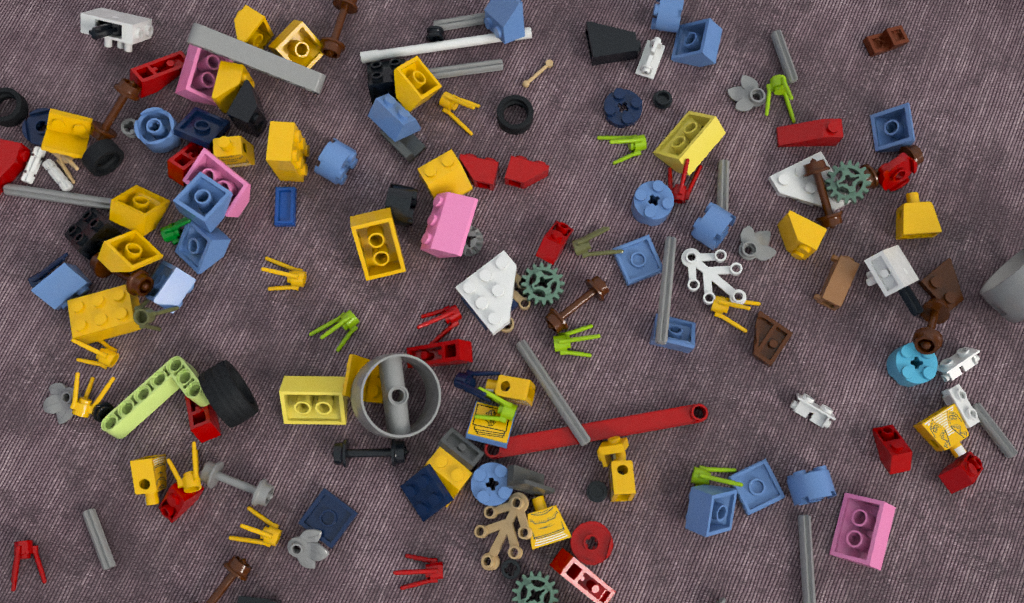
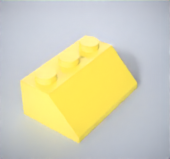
[653,111,726,176]
[279,376,348,425]

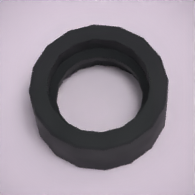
[0,87,29,127]
[497,95,534,135]
[82,139,124,177]

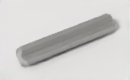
[433,12,485,31]
[771,30,798,84]
[717,159,730,211]
[972,402,1018,458]
[82,508,116,570]

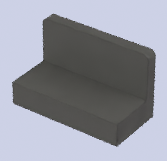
[379,129,426,164]
[437,427,485,471]
[507,465,555,496]

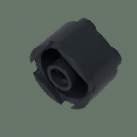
[385,183,418,227]

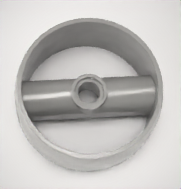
[980,248,1024,323]
[350,353,441,439]

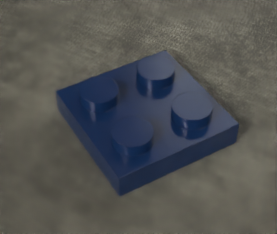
[174,107,230,150]
[400,464,454,522]
[298,488,359,549]

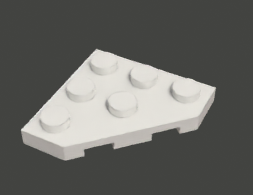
[768,151,851,211]
[455,250,517,336]

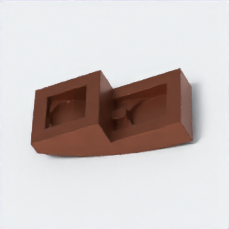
[863,25,910,57]

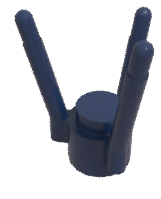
[28,253,68,288]
[454,370,500,403]

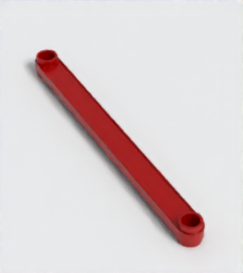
[484,404,708,459]

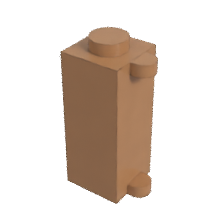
[813,255,860,311]

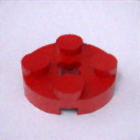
[878,153,917,191]
[570,521,613,565]

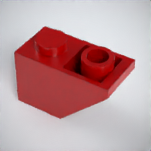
[459,153,499,191]
[505,156,549,189]
[535,221,574,265]
[872,424,912,475]
[938,451,983,494]
[158,482,204,523]

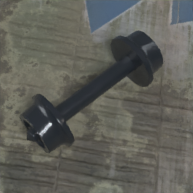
[331,439,409,468]

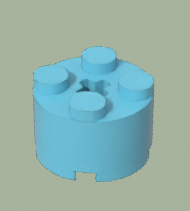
[886,342,938,387]

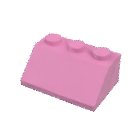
[175,44,233,106]
[182,148,251,217]
[420,192,478,258]
[829,493,896,571]

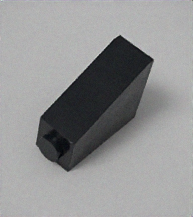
[585,22,641,66]

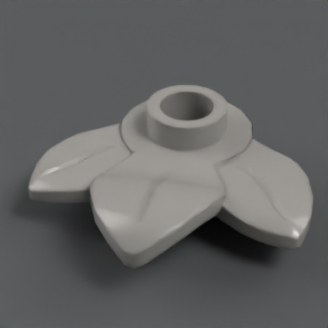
[727,75,766,112]
[738,225,777,261]
[43,383,81,424]
[287,529,330,569]

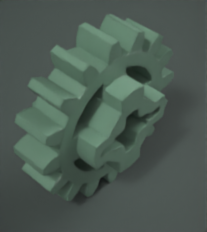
[825,160,871,205]
[520,262,565,307]
[512,571,559,603]

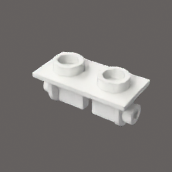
[635,37,665,80]
[937,347,980,382]
[941,384,980,428]
[790,393,836,428]

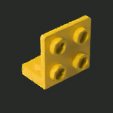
[41,108,93,159]
[342,354,383,404]

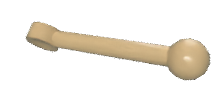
[522,59,553,88]

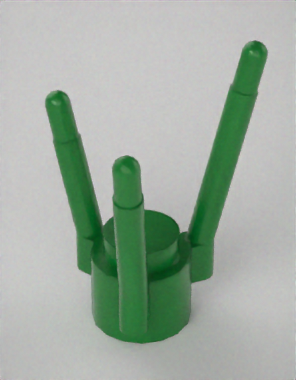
[160,217,191,245]

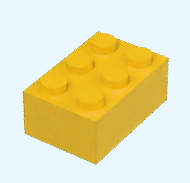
[266,121,310,182]
[350,207,406,281]
[67,284,141,344]

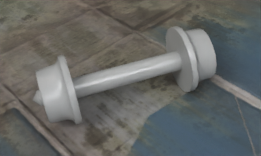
[200,461,275,506]

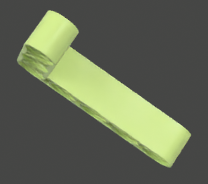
[101,356,210,439]

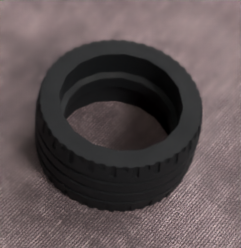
[198,360,259,428]

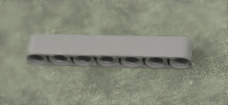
[187,22,326,94]

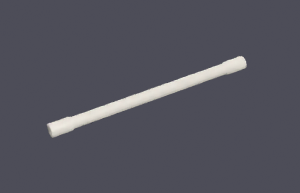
[360,27,532,64]

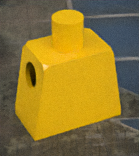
[895,192,942,240]

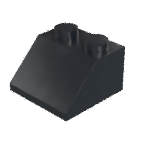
[227,80,267,138]

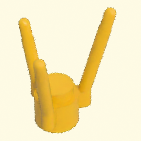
[439,91,480,136]
[261,257,307,291]
[710,295,761,333]
[71,338,119,369]
[70,372,115,418]
[167,441,202,493]
[229,506,282,548]

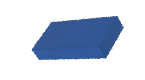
[274,187,297,227]

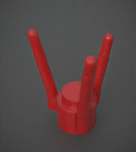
[668,158,702,204]
[417,305,462,344]
[11,540,47,592]
[393,554,443,590]

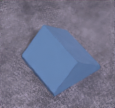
[870,103,915,153]
[649,314,696,353]

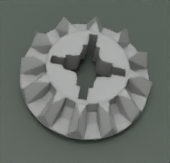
[462,225,483,256]

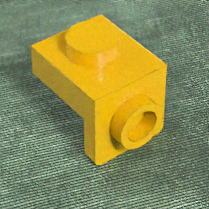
[597,436,629,467]

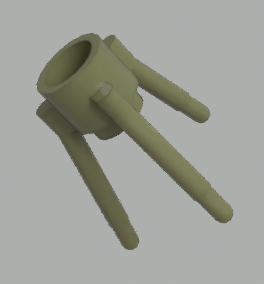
[572,226,624,259]
[133,299,179,331]

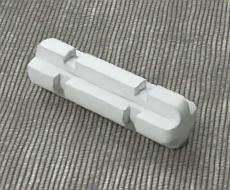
[21,146,46,184]
[42,159,73,192]

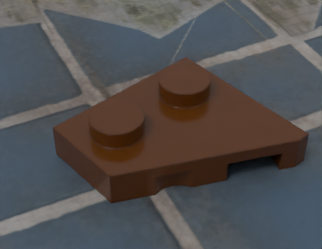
[918,258,964,311]
[752,311,793,367]

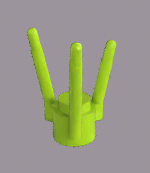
[765,75,796,123]
[597,134,647,165]
[309,310,360,352]
[553,324,601,357]
[474,387,518,423]
[691,465,743,487]

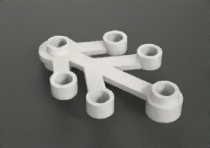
[681,248,746,305]

